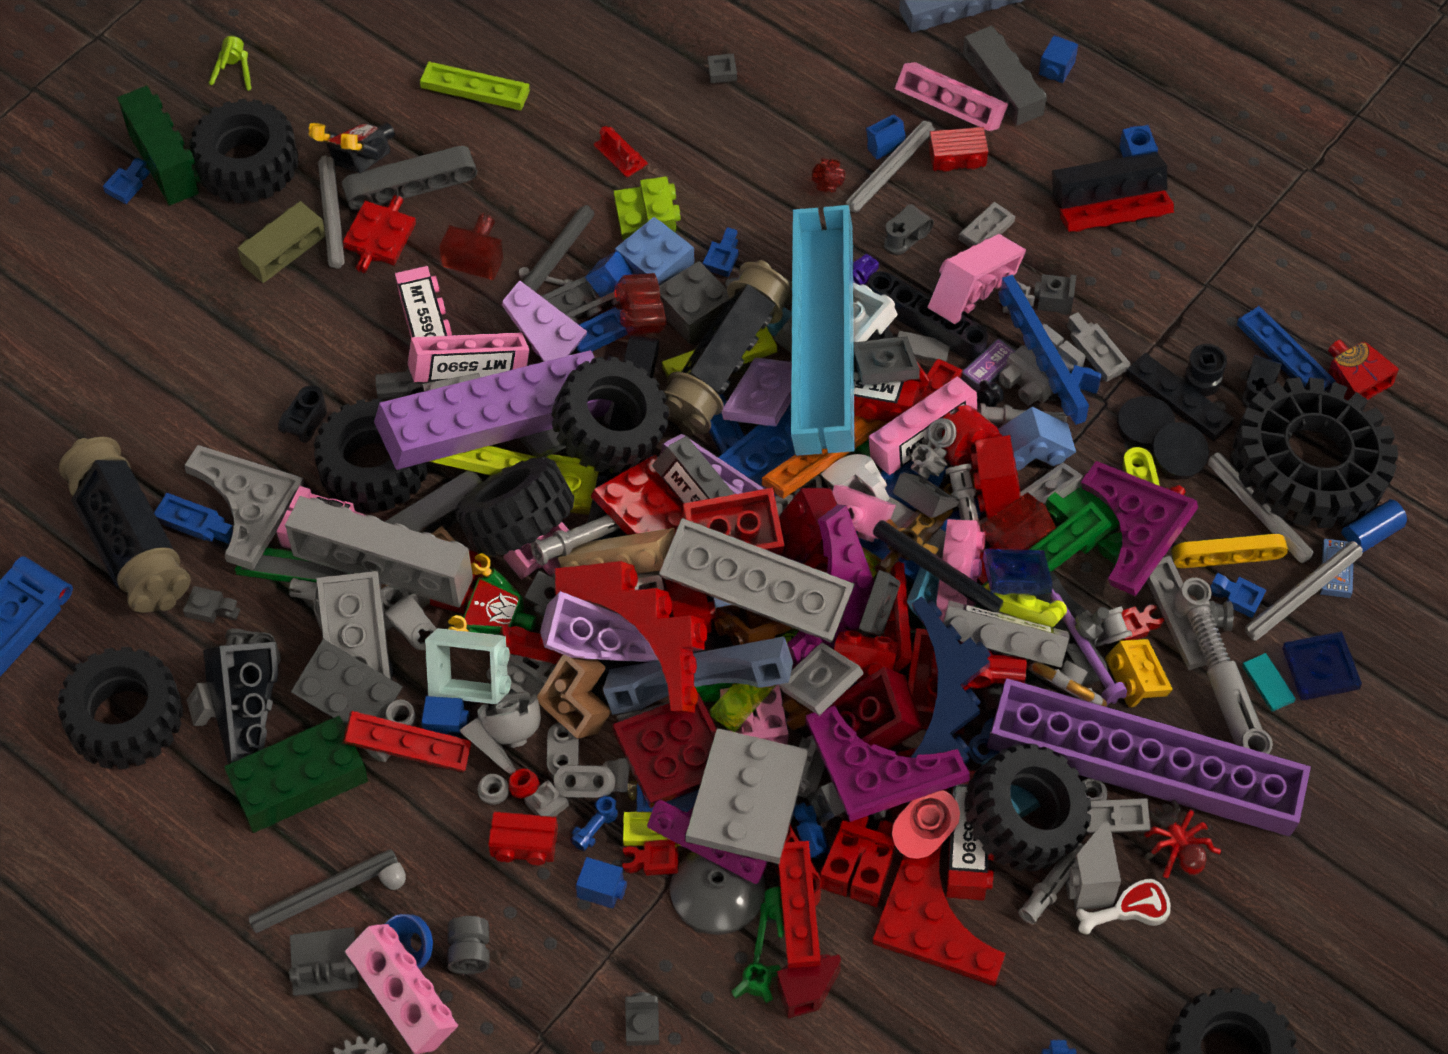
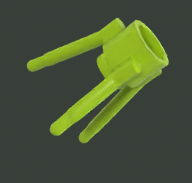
[209,36,251,91]

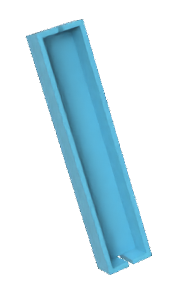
[791,205,855,456]

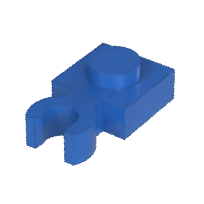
[793,803,830,860]

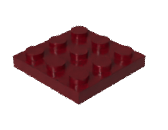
[612,692,717,808]

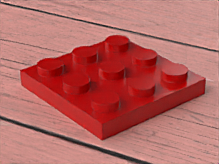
[591,455,683,535]

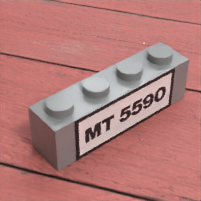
[943,601,1069,667]

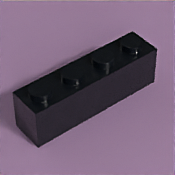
[1052,151,1167,209]

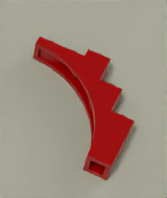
[555,561,707,714]

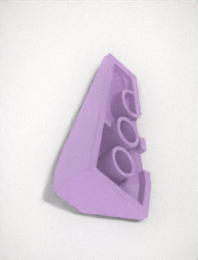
[540,591,658,662]

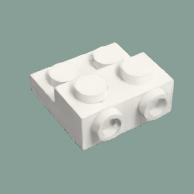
[853,282,898,342]

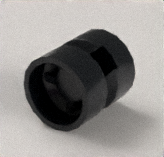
[1184,344,1227,397]

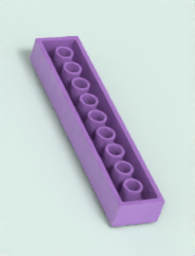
[986,678,1311,837]

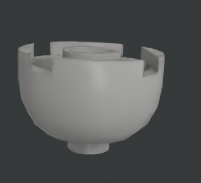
[477,691,541,748]

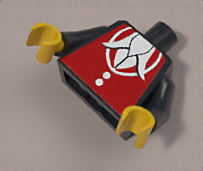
[308,122,395,173]

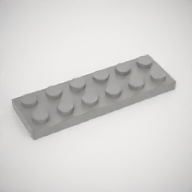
[659,518,854,643]

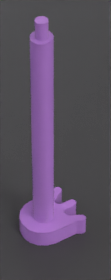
[1047,587,1127,706]

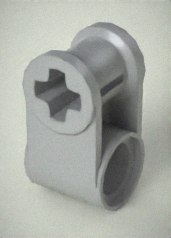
[384,594,437,650]
[1090,606,1132,647]

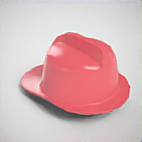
[892,790,960,859]

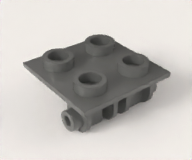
[290,927,359,996]

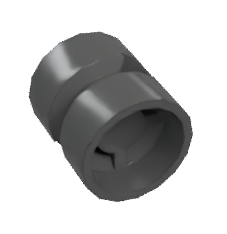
[447,916,490,975]

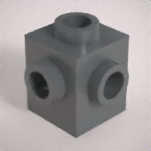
[524,571,556,616]

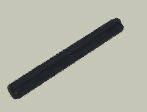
[873,520,1003,613]

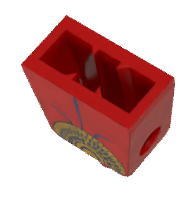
[1328,340,1399,401]

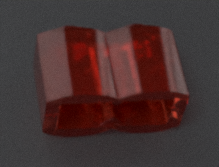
[615,273,666,335]

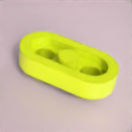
[1122,447,1159,485]

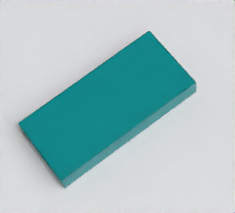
[1242,653,1296,712]

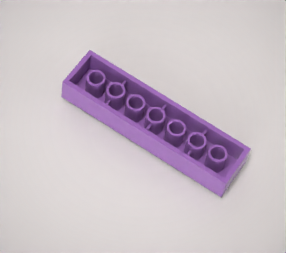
[374,350,612,470]

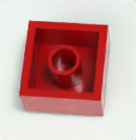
[971,435,1023,523]

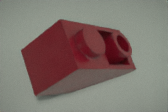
[776,954,841,1019]

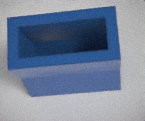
[866,114,905,160]

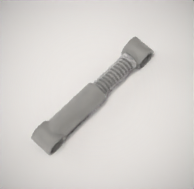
[1174,577,1273,754]

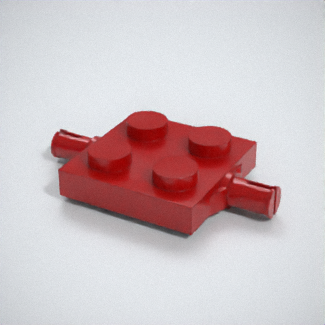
[343,195,416,273]

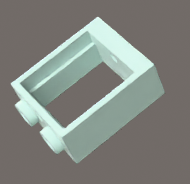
[425,628,511,704]

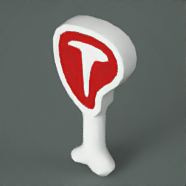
[1076,879,1171,935]

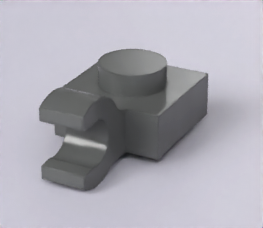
[183,586,240,623]

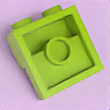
[614,176,681,240]

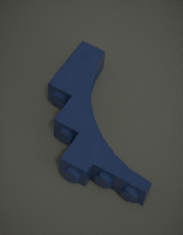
[907,596,991,804]

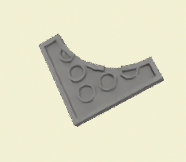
[185,445,304,570]

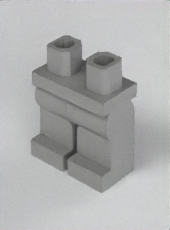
[999,324,1086,405]

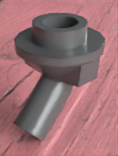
[1075,607,1109,640]

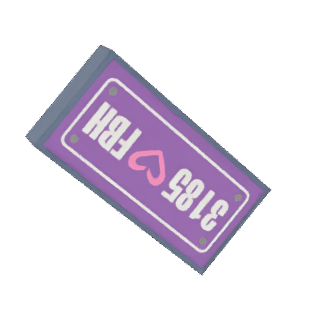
[961,338,1016,391]

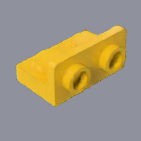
[1105,639,1173,707]

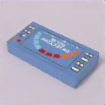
[1320,539,1353,598]

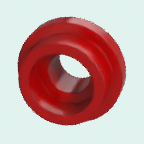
[508,769,539,798]

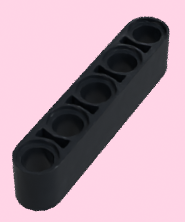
[868,271,988,361]

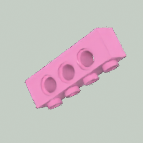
[895,62,1008,131]
[345,924,458,1054]

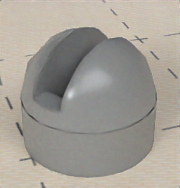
[378,862,406,890]

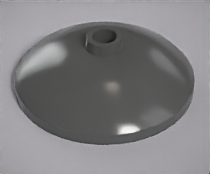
[670,851,765,935]

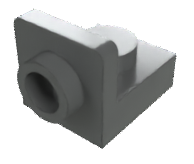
[625,992,659,1046]

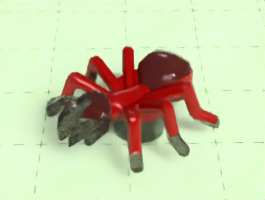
[1138,799,1222,881]

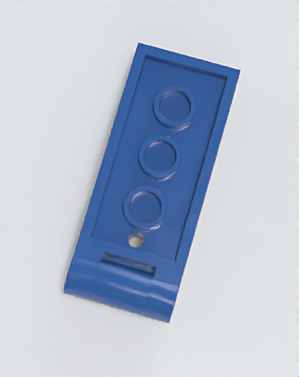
[0,556,73,677]

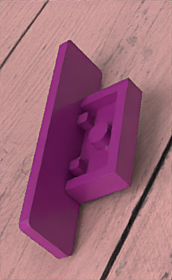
[647,800,768,884]

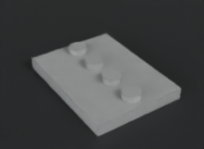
[685,728,809,864]

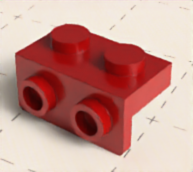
[834,630,899,682]

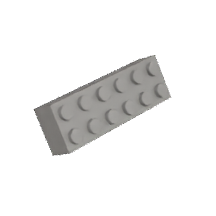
[285,496,473,608]

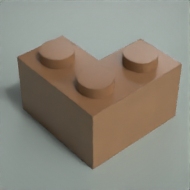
[537,654,611,739]

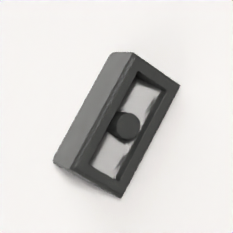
[893,473,959,518]

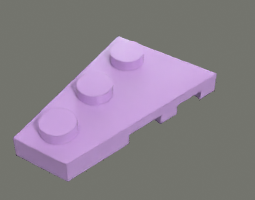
[502,281,587,362]

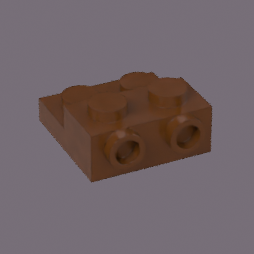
[715,605,794,646]

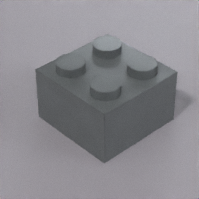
[655,261,730,344]

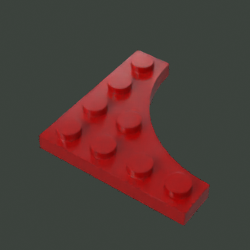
[872,843,1006,987]

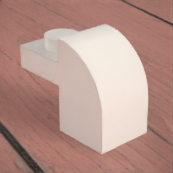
[821,454,890,501]

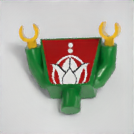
[448,553,537,635]

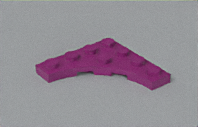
[1081,461,1198,596]
[787,504,874,669]
[805,706,970,822]

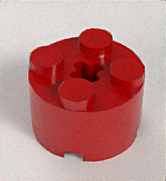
[942,405,1002,472]

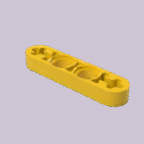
[1171,534,1288,568]

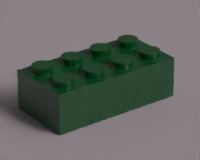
[117,85,200,206]
[224,715,368,833]

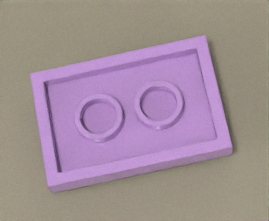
[722,358,792,426]

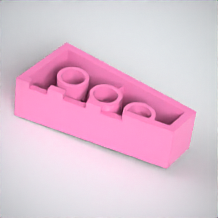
[927,234,1026,324]

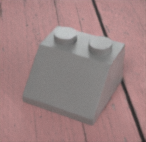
[1066,822,1121,910]

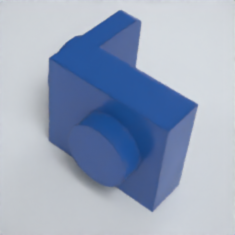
[1061,365,1102,407]

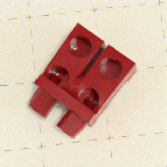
[820,816,896,907]

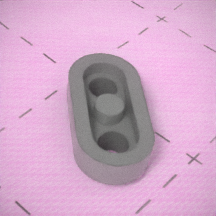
[547,722,579,780]
[554,765,615,798]

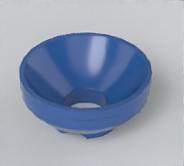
[385,914,433,969]

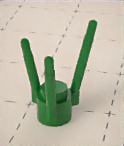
[753,887,784,963]

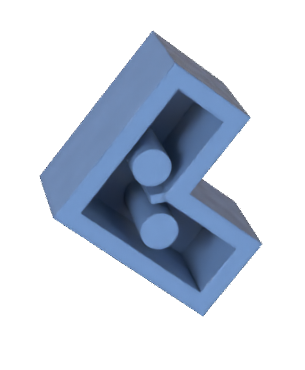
[998,407,1076,471]

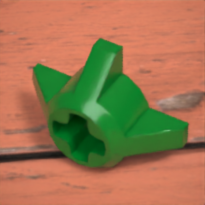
[731,963,781,1004]

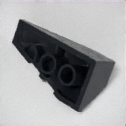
[203,642,278,764]

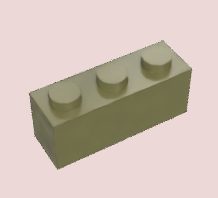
[237,201,325,283]

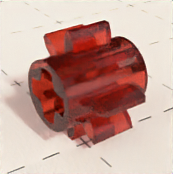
[812,158,845,193]

